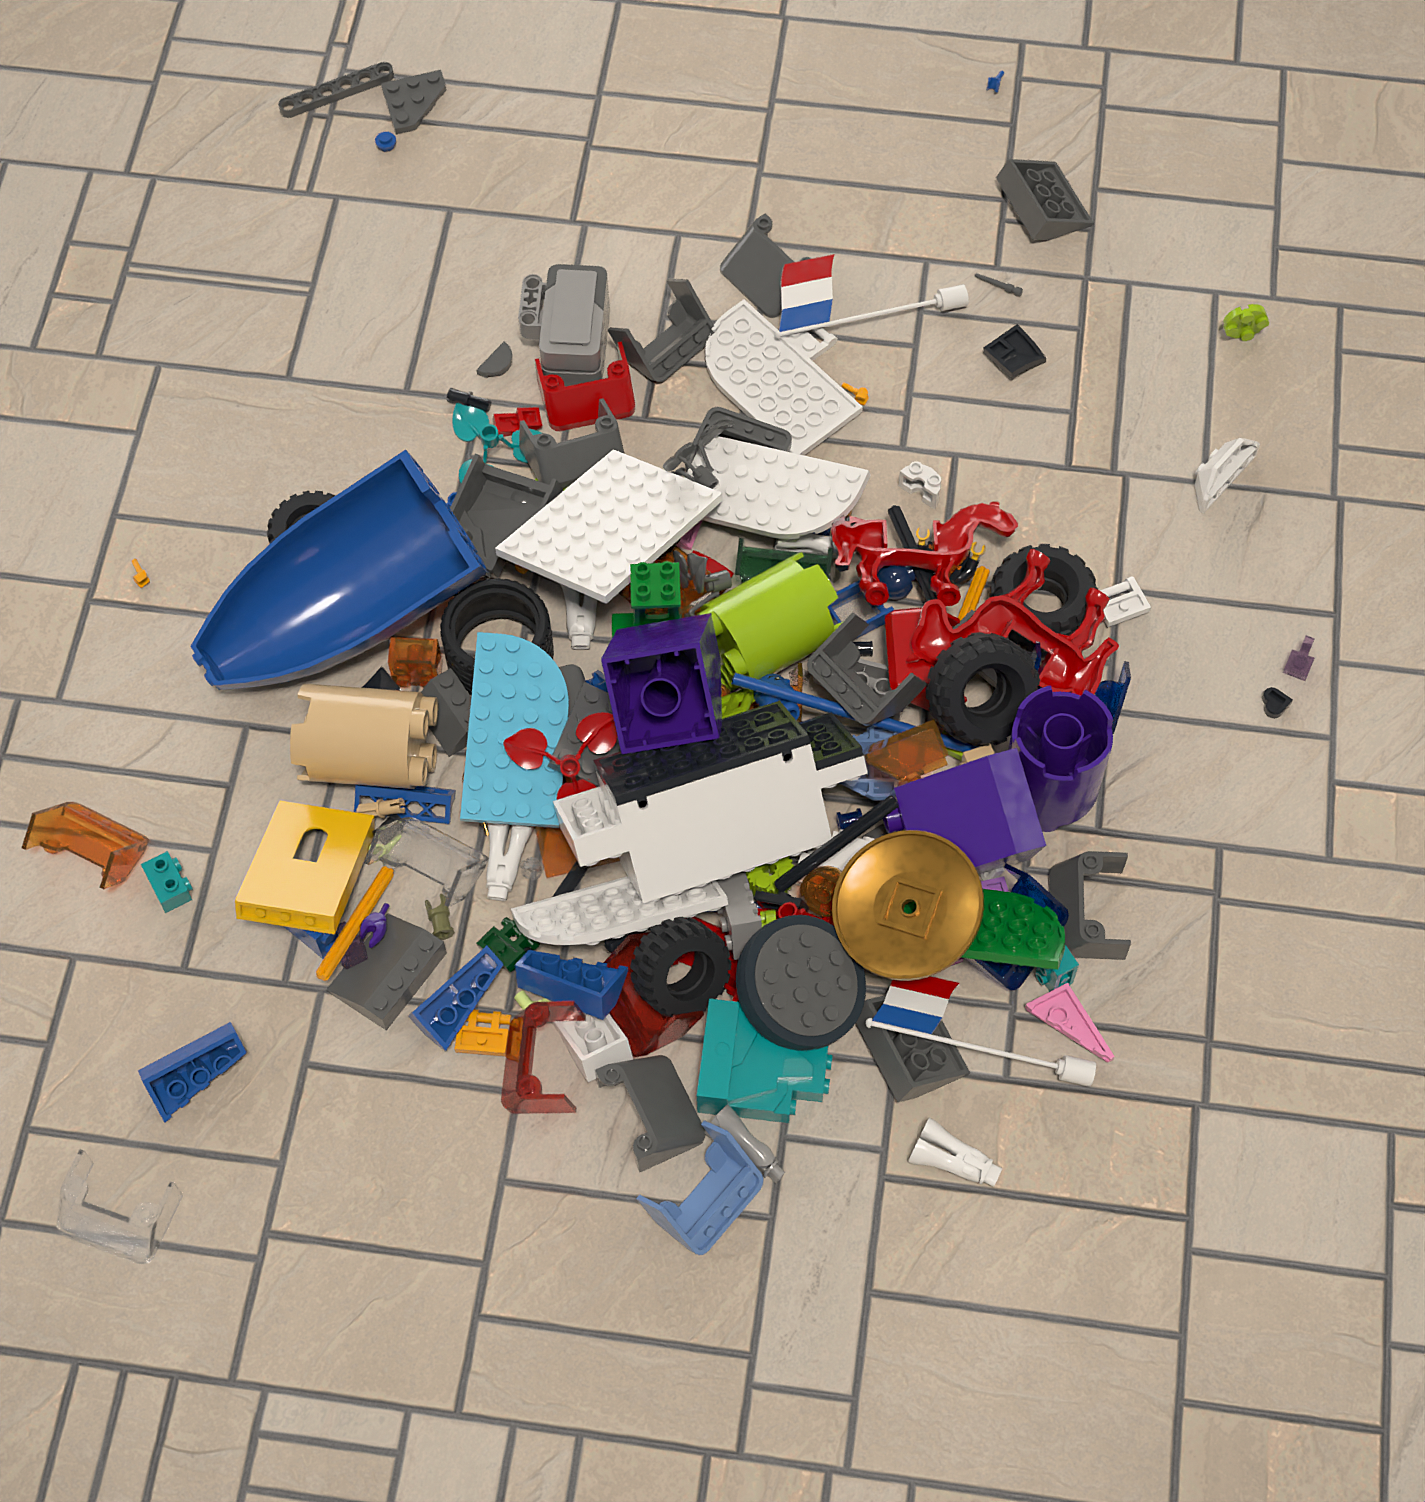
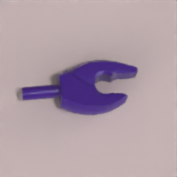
[359,903,390,948]

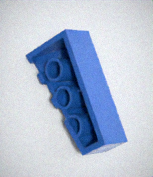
[408,946,504,1051]
[515,950,628,1020]
[138,1022,247,1123]

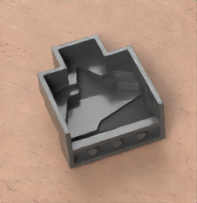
[450,453,563,579]

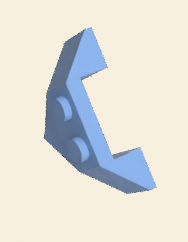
[840,725,899,800]

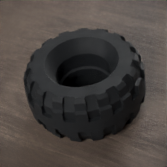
[989,543,1098,652]
[926,632,1040,747]

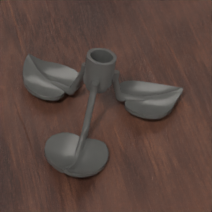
[663,418,735,489]
[673,550,732,618]

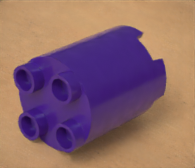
[1008,686,1113,832]

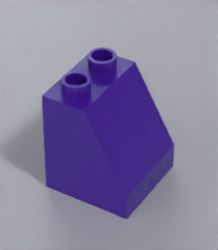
[601,613,722,754]
[883,748,1046,874]

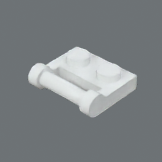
[784,327,838,361]
[1100,576,1151,627]

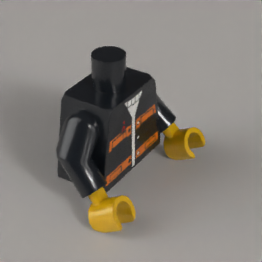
[916,527,986,586]

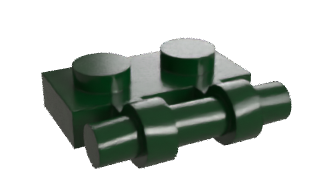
[476,917,540,973]

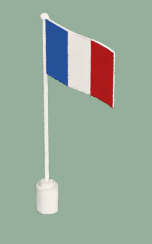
[775,254,969,339]
[866,976,1096,1087]

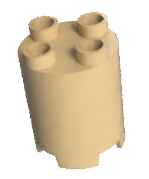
[290,684,438,789]

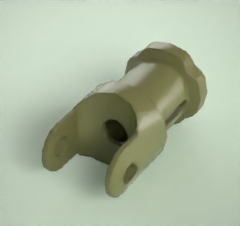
[425,893,455,940]

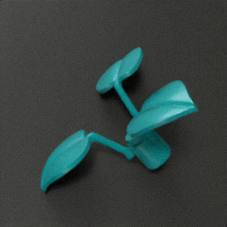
[452,403,542,483]

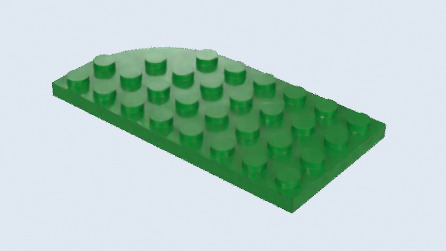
[904,889,1065,970]

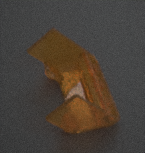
[864,719,949,783]
[21,802,149,890]

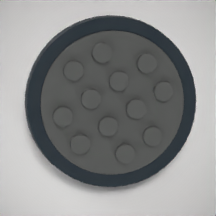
[736,915,866,1051]

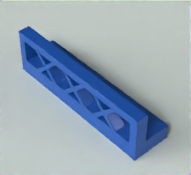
[354,785,456,824]

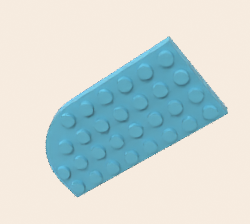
[460,632,569,828]

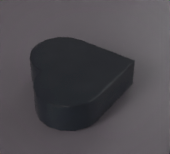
[1262,687,1293,719]

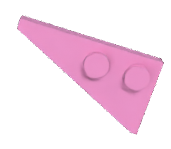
[1025,983,1115,1063]

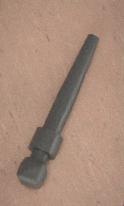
[974,273,1023,297]

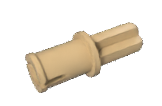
[356,798,405,818]

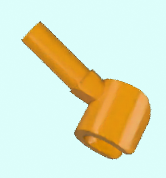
[842,382,869,405]
[132,559,150,588]

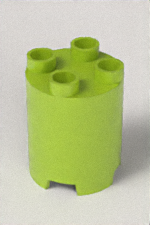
[697,552,844,692]

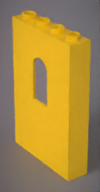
[235,801,375,934]

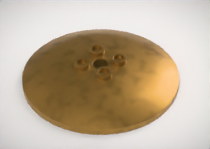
[832,830,984,980]

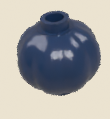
[877,566,916,600]

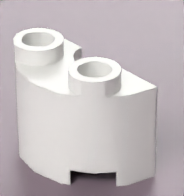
[898,461,941,510]

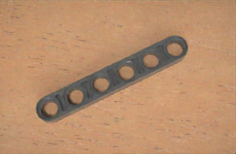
[278,62,394,118]

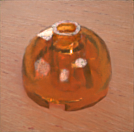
[800,866,842,917]

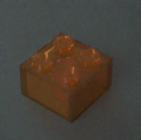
[388,637,443,688]

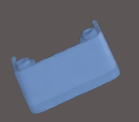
[636,1120,763,1255]

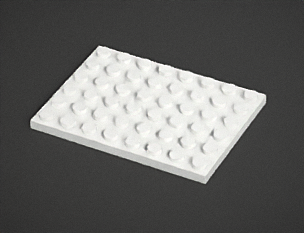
[495,450,723,604]

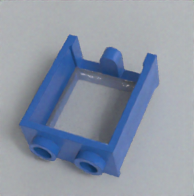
[828,580,894,639]

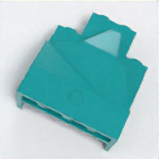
[697,999,833,1123]

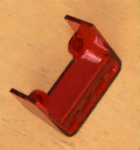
[603,932,705,1057]
[501,1001,586,1114]

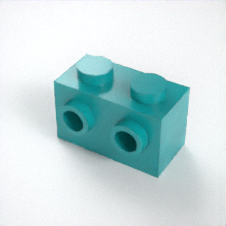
[141,851,193,913]
[1035,945,1079,992]

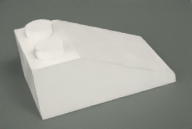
[551,1008,633,1082]

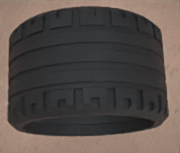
[440,578,554,695]

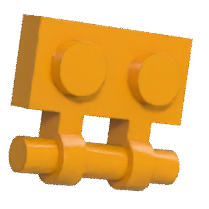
[455,1009,511,1057]

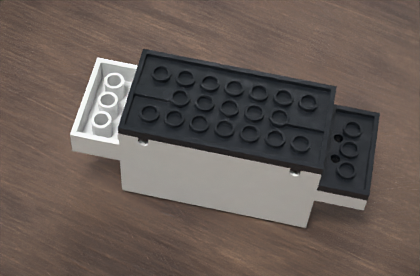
[553,701,868,904]

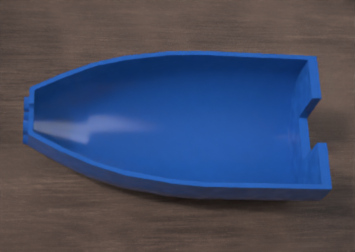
[190,449,488,690]

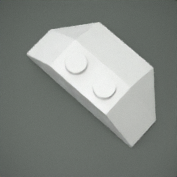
[1194,438,1260,514]

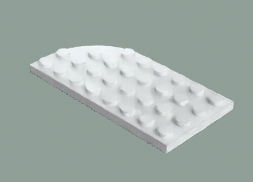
[705,299,863,455]
[684,436,871,539]
[511,876,728,945]

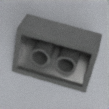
[421,668,471,757]

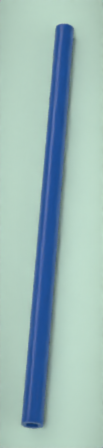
[732,673,978,752]

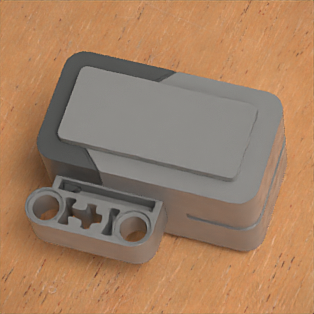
[518,264,610,386]

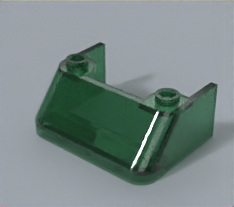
[735,538,834,584]

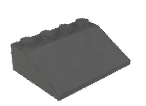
[996,159,1094,240]
[326,913,447,1031]
[856,995,970,1103]

